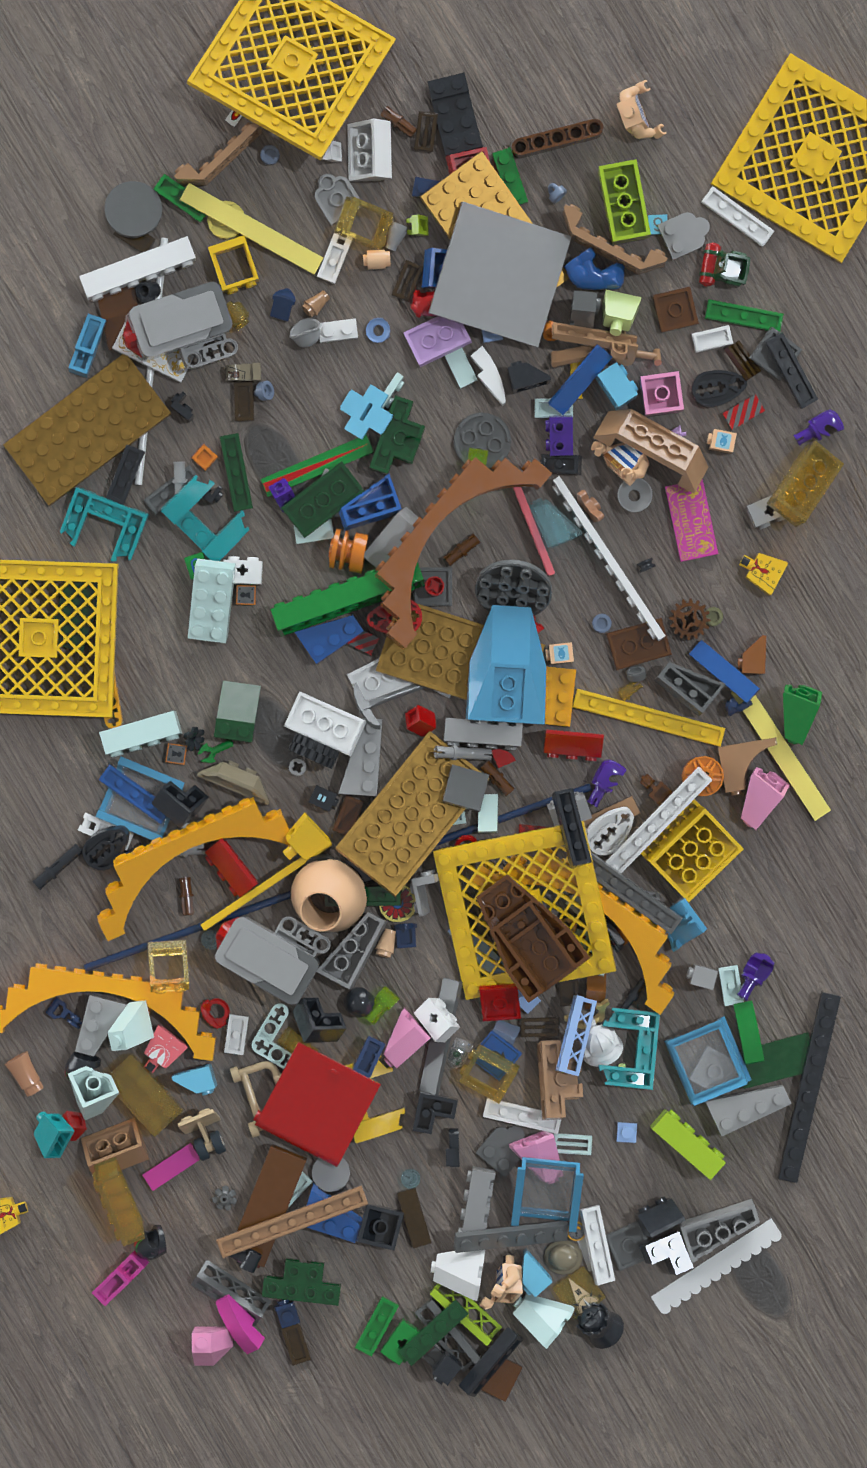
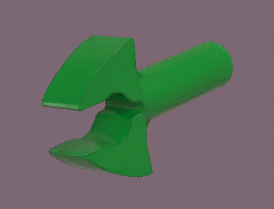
[198,740,233,763]

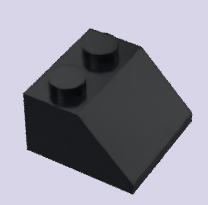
[507,361,551,394]
[634,1196,686,1237]
[357,1204,404,1251]

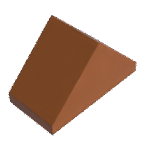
[585,973,606,1010]

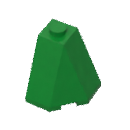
[783,685,822,745]

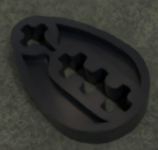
[692,370,747,408]
[82,825,130,870]

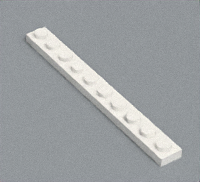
[552,476,665,642]
[566,766,712,915]

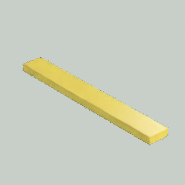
[180,183,323,275]
[731,691,831,821]

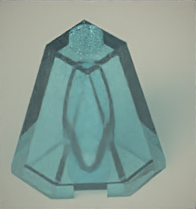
[529,498,582,550]

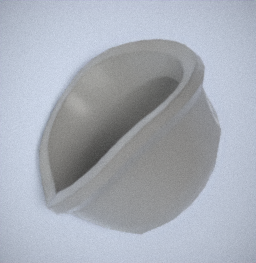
[290,318,321,348]

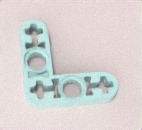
[252,1003,292,1069]

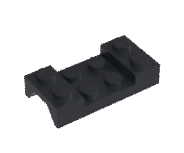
[427,72,483,158]

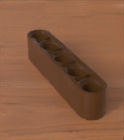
[512,119,603,158]

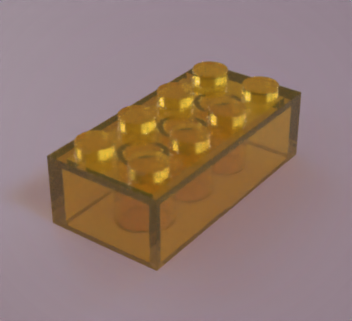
[767,440,844,527]
[109,1053,184,1137]
[92,1157,145,1246]

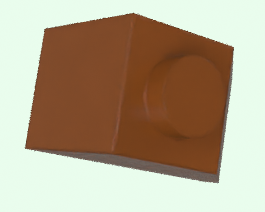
[737,635,767,674]

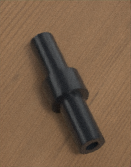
[620,978,646,1009]

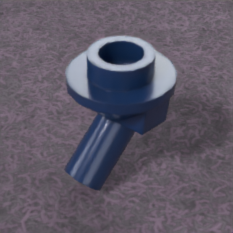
[725,697,753,716]

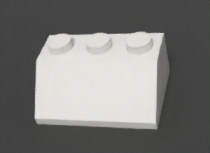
[347,119,392,182]

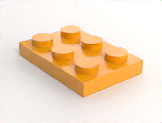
[545,666,576,727]

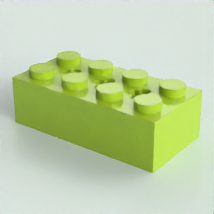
[598,159,651,245]
[650,1109,726,1180]

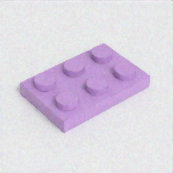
[404,316,472,367]

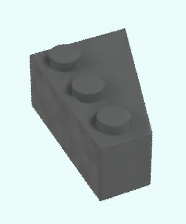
[569,291,600,329]
[654,662,725,717]

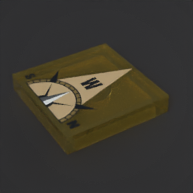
[552,1265,606,1320]

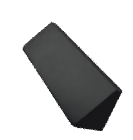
[552,788,592,869]
[459,1327,523,1397]

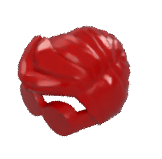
[410,290,436,318]

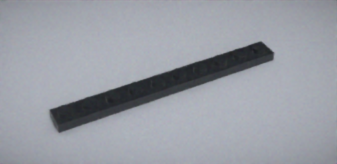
[777,991,841,1183]

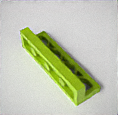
[430,1283,502,1346]

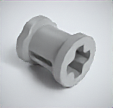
[289,759,307,776]

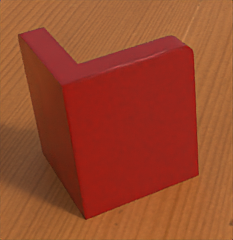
[405,705,436,737]
[62,1111,87,1141]

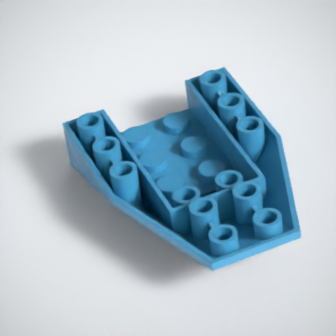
[466,605,546,724]

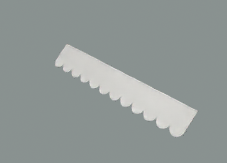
[651,1219,781,1314]

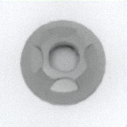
[617,478,652,512]

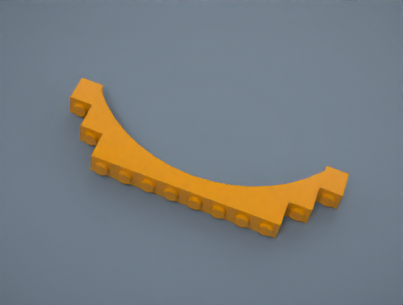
[97,797,294,941]
[472,848,675,1015]
[0,963,216,1061]

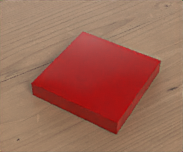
[479,984,521,1021]

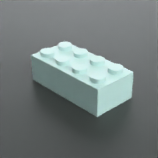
[188,559,236,643]
[99,711,182,757]

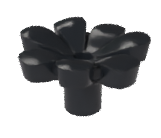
[183,727,205,752]

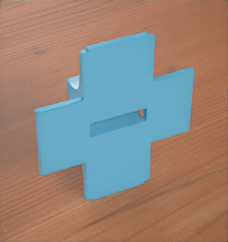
[340,384,393,440]

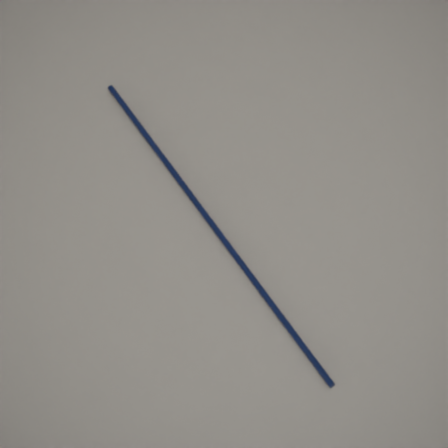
[84,783,592,972]

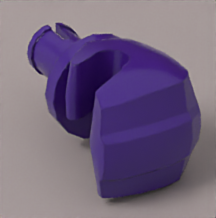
[793,409,844,446]
[587,759,626,807]
[737,952,775,1001]

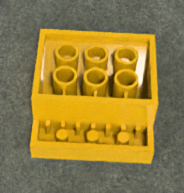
[641,799,744,903]

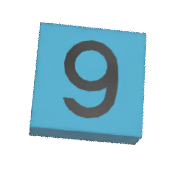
[648,214,667,235]

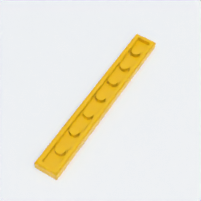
[572,689,725,747]
[201,843,332,931]

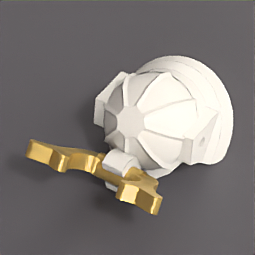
[564,999,623,1067]

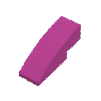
[92,1250,149,1306]
[215,1294,265,1354]

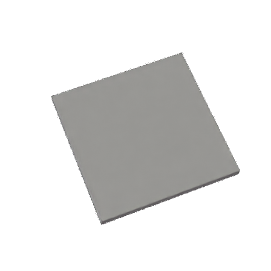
[429,202,572,347]

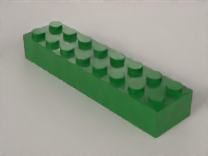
[270,562,425,637]

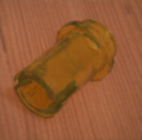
[617,682,643,701]

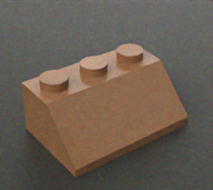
[81,1118,149,1180]

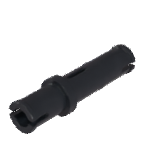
[32,843,82,890]

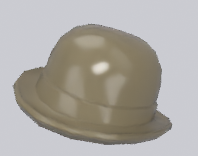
[544,1240,583,1275]

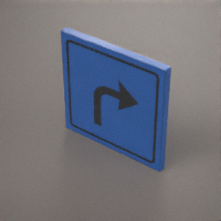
[469,1030,522,1081]

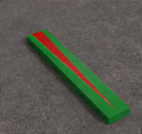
[261,435,374,497]

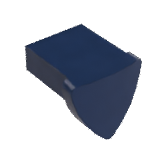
[270,288,296,321]
[394,923,417,948]

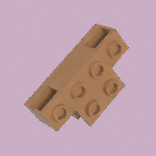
[537,1040,583,1120]

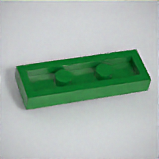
[492,147,528,205]
[153,174,206,223]
[355,1296,399,1357]

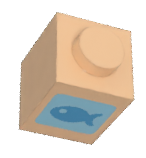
[707,429,737,454]
[545,642,574,665]

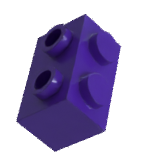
[545,415,573,456]

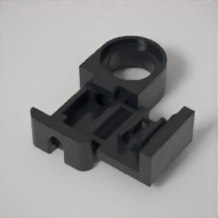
[446,1128,460,1167]

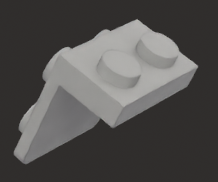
[410,869,439,917]

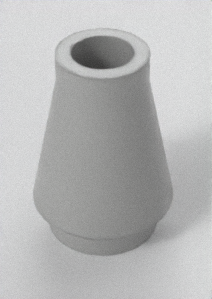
[385,221,407,251]

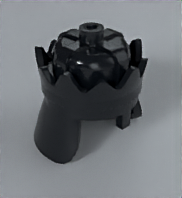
[576,1302,624,1349]

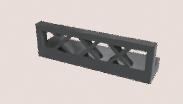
[191,1260,271,1326]
[415,1297,481,1372]

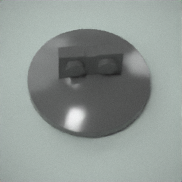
[475,560,552,616]

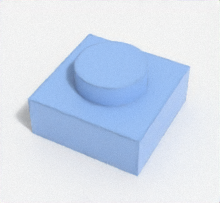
[616,1122,637,1143]

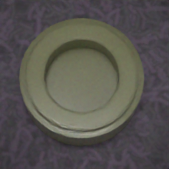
[705,607,723,626]

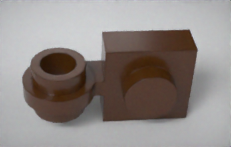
[639,774,673,806]

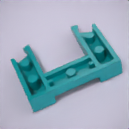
[161,475,250,561]
[60,486,150,561]
[598,1008,660,1090]

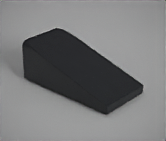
[541,454,582,475]

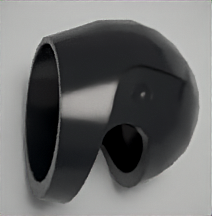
[65,1052,101,1081]
[134,1225,167,1260]

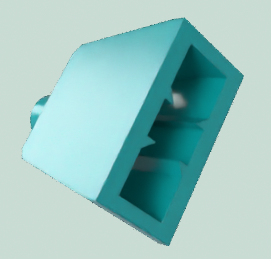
[34,1112,74,1158]

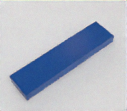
[548,344,612,415]
[689,640,760,704]
[99,764,166,824]

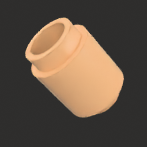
[363,250,391,270]

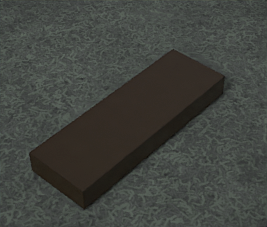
[397,1187,432,1249]

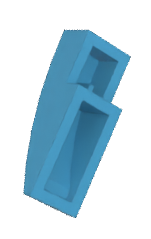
[69,314,106,378]

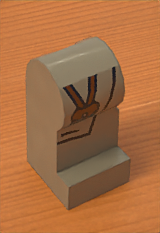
[226,363,262,382]

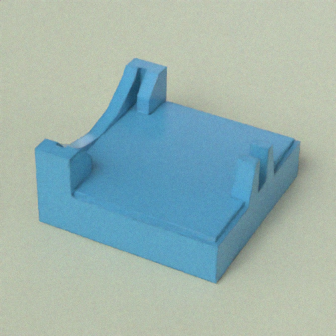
[651,898,707,952]

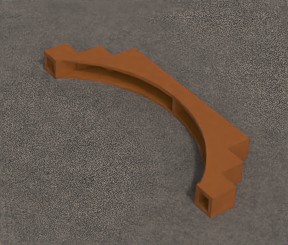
[375,457,552,650]

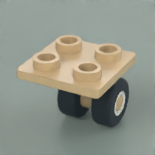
[178,1108,226,1161]

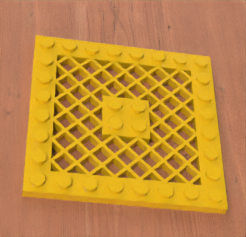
[187,0,396,161]
[711,53,867,263]
[0,560,119,718]
[433,820,616,1000]

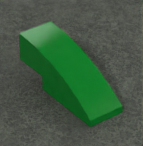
[733,1000,764,1065]

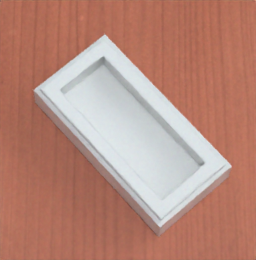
[691,325,733,353]

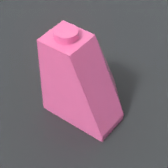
[741,767,790,830]
[384,1008,431,1068]
[508,1131,563,1184]
[192,1327,233,1366]

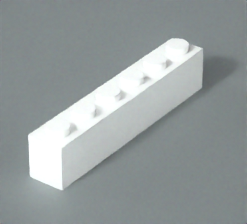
[79,236,196,302]

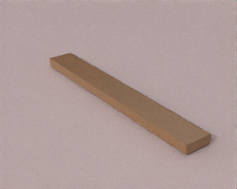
[216,1185,368,1258]

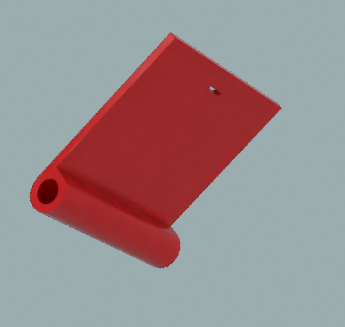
[253,1042,381,1167]

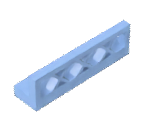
[555,995,597,1076]

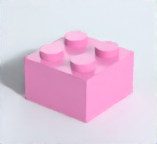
[639,371,684,417]

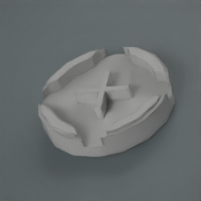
[312,1158,350,1192]

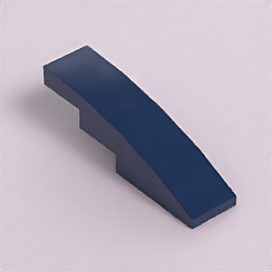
[351,1036,386,1078]

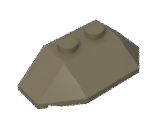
[197,760,270,805]

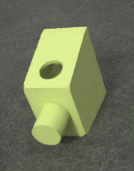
[603,290,641,336]

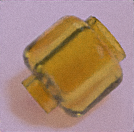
[226,301,250,331]

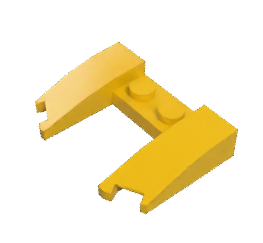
[345,1055,405,1143]

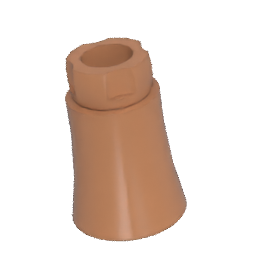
[4,1051,44,1097]

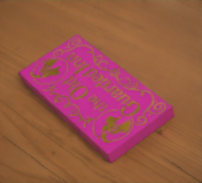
[665,479,718,562]

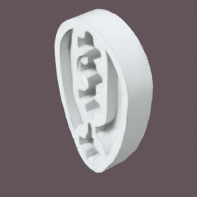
[586,807,634,855]

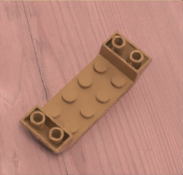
[174,96,262,186]
[563,204,668,275]
[593,409,708,493]

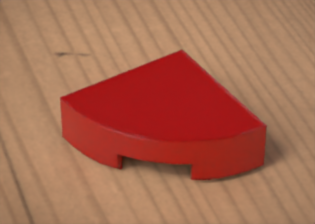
[492,749,516,768]

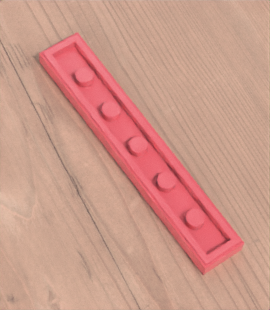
[513,487,555,576]

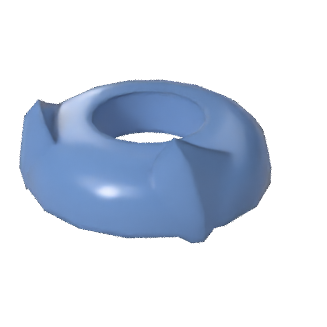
[366,318,390,343]

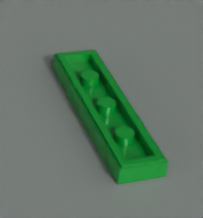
[705,299,784,332]

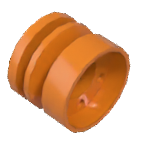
[328,529,369,574]
[681,756,724,796]

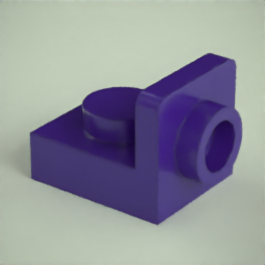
[269,478,295,513]

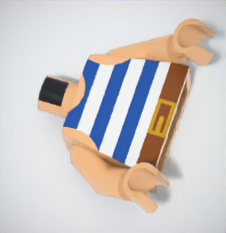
[617,80,666,139]
[591,441,649,486]
[479,1255,523,1310]

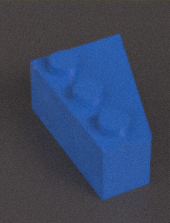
[339,474,402,531]
[295,615,365,664]
[306,1183,363,1243]

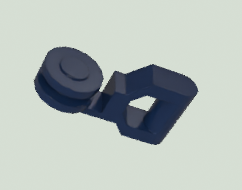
[45,996,83,1029]

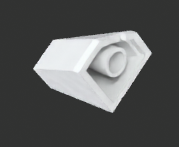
[430,1250,485,1301]

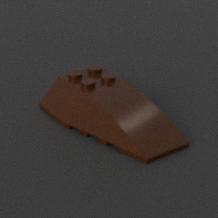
[476,874,591,1003]

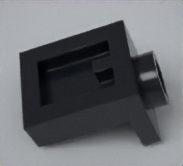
[171,391,194,423]
[202,486,224,504]

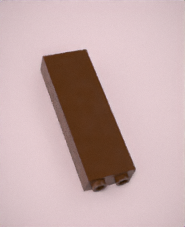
[237,1144,307,1268]

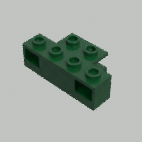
[369,395,425,475]
[262,1258,341,1306]

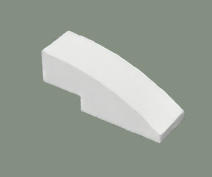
[471,346,506,406]

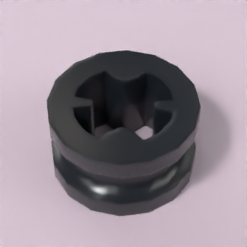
[637,558,656,573]

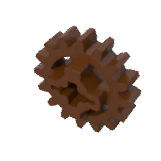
[669,598,711,640]

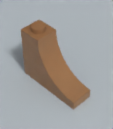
[718,737,778,796]

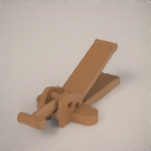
[551,322,662,367]

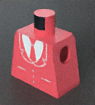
[144,1024,189,1073]

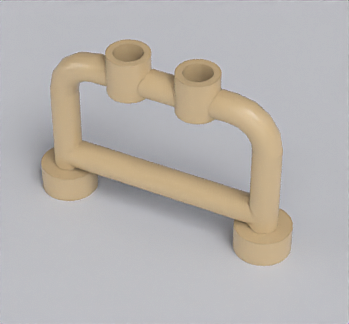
[230,1061,282,1138]

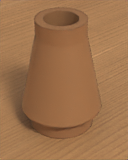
[301,290,330,318]

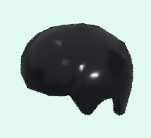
[344,987,374,1018]

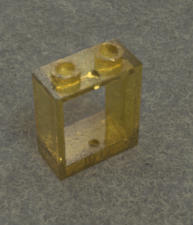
[334,197,393,250]
[147,940,189,994]
[459,1044,520,1104]

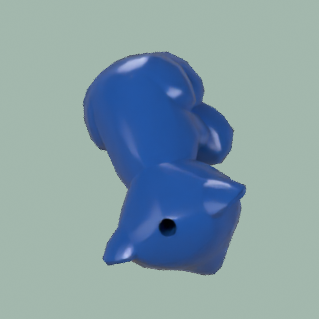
[564,247,625,290]

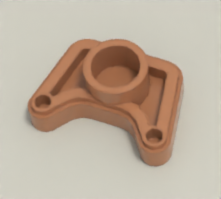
[577,490,604,523]

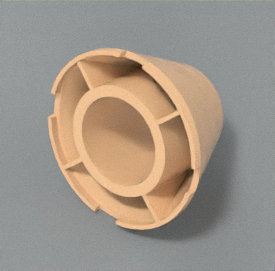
[291,859,367,932]

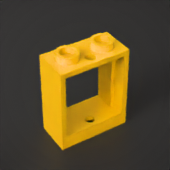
[208,235,260,295]

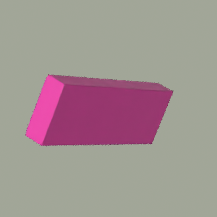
[143,1143,200,1191]

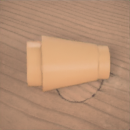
[375,929,396,958]

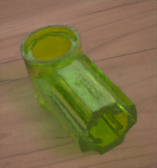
[365,985,400,1025]

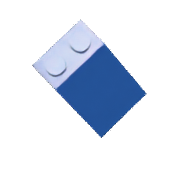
[422,248,447,289]

